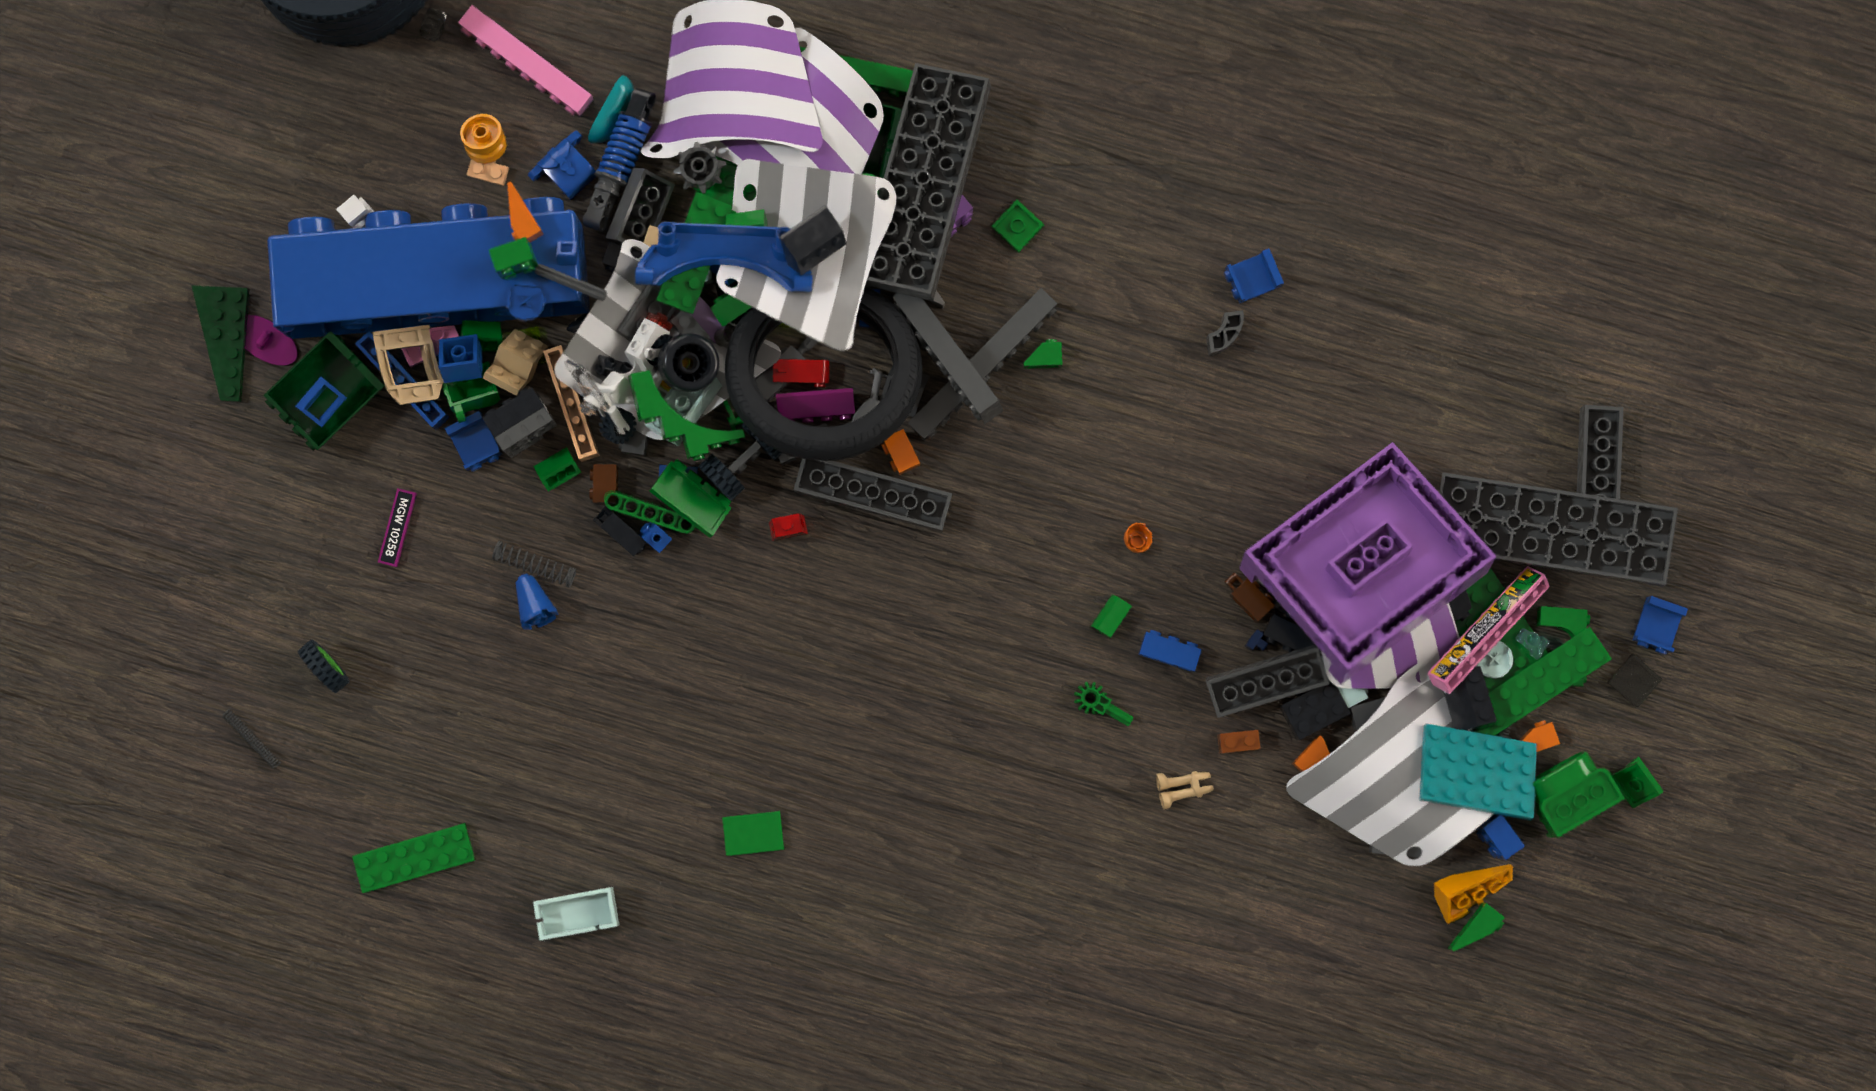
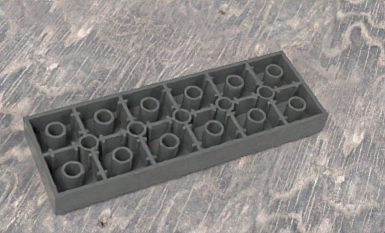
[865,63,991,301]
[1439,473,1678,587]

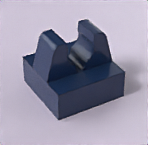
[1245,629,1268,651]

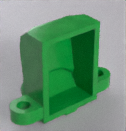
[441,361,500,423]

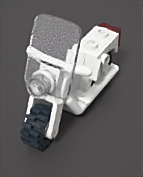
[564,312,673,444]

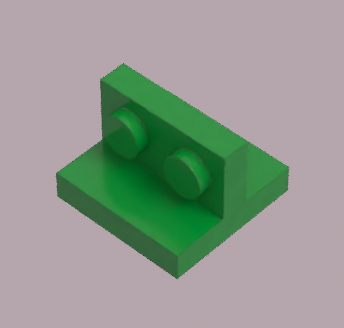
[1611,756,1663,808]

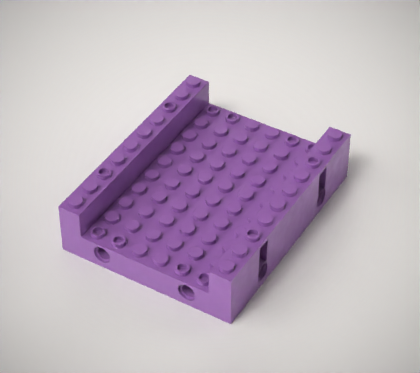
[1239,442,1496,685]

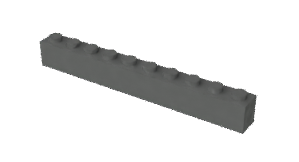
[908,288,1057,441]

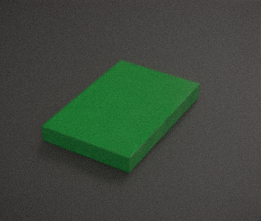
[722,811,784,856]

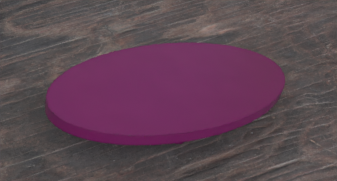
[245,315,298,366]

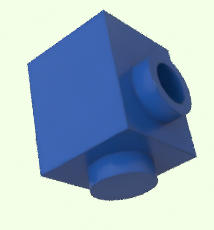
[639,522,672,553]

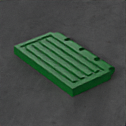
[649,459,731,538]

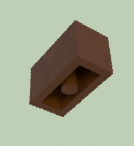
[589,464,618,505]

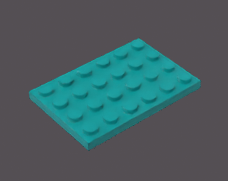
[1419,724,1537,820]

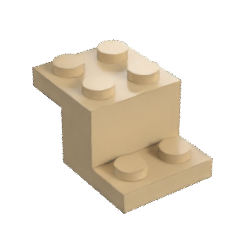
[483,329,548,396]

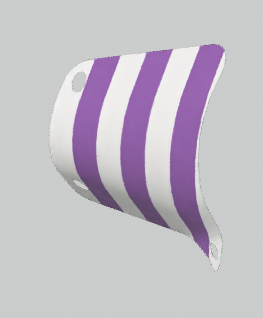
[641,0,823,158]
[700,28,884,174]

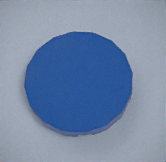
[506,282,545,321]

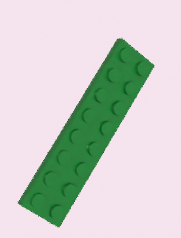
[1472,627,1612,736]

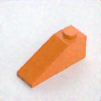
[507,181,543,242]
[1520,720,1560,752]

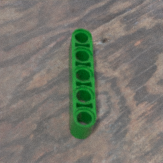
[603,490,695,533]

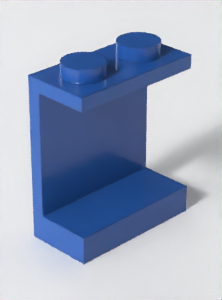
[1224,248,1284,303]
[445,411,502,472]
[1632,596,1688,655]

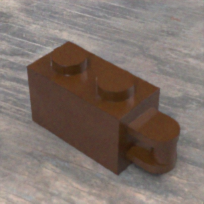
[1224,573,1275,623]

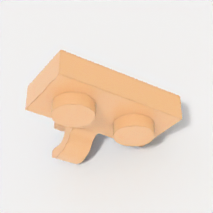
[467,159,509,186]

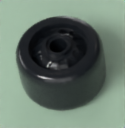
[657,333,719,392]

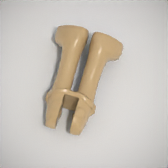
[1156,771,1214,810]

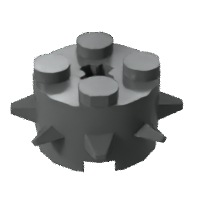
[674,142,726,194]

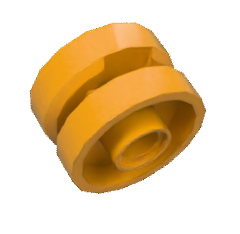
[460,114,507,164]

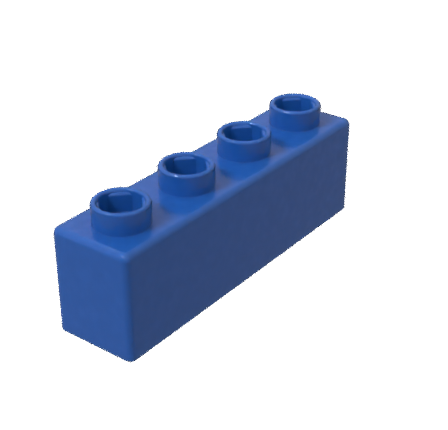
[268,197,590,339]

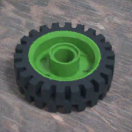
[298,639,350,693]

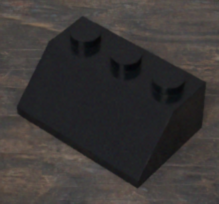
[779,206,847,276]
[1443,666,1497,732]

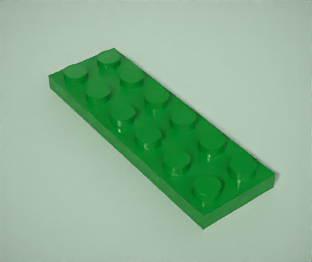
[656,192,732,314]
[352,823,476,893]

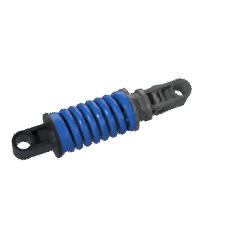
[583,88,656,232]

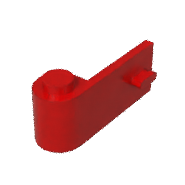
[773,359,830,387]

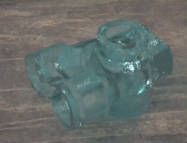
[1516,628,1549,660]

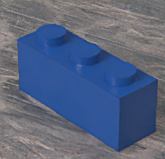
[1138,630,1202,672]

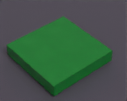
[991,199,1045,253]

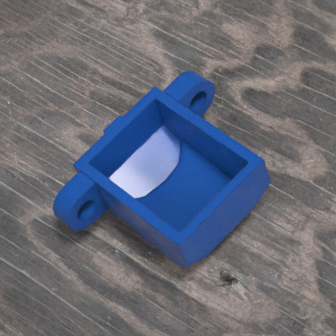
[528,130,597,200]

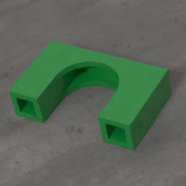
[1536,606,1590,687]

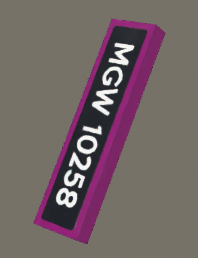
[378,488,417,567]

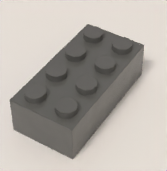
[606,168,675,253]

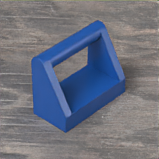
[296,377,347,427]

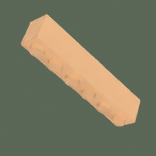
[543,345,599,462]

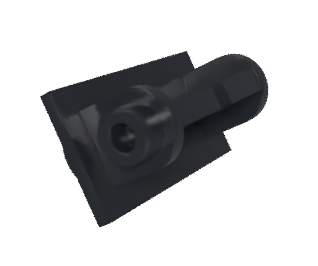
[595,355,633,377]

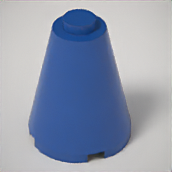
[515,574,558,630]

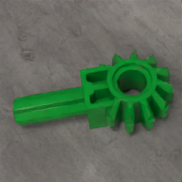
[1074,682,1133,726]

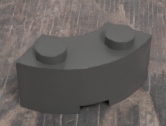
[1206,310,1244,357]

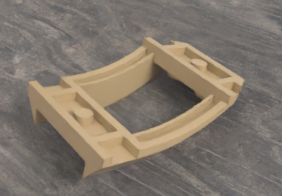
[372,325,444,405]

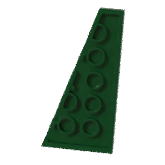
[191,285,250,402]

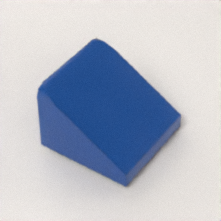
[556,241,577,265]

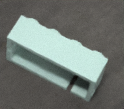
[533,887,619,940]

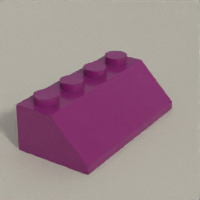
[776,388,855,423]

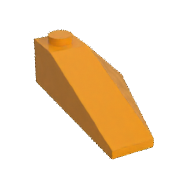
[1434,864,1513,924]

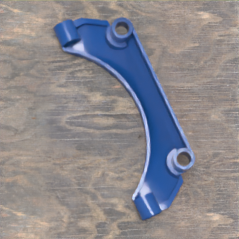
[635,222,812,292]

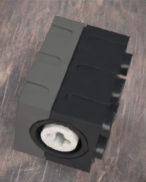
[483,387,557,458]

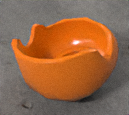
[1124,522,1153,553]

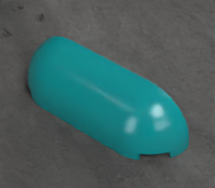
[588,75,634,144]

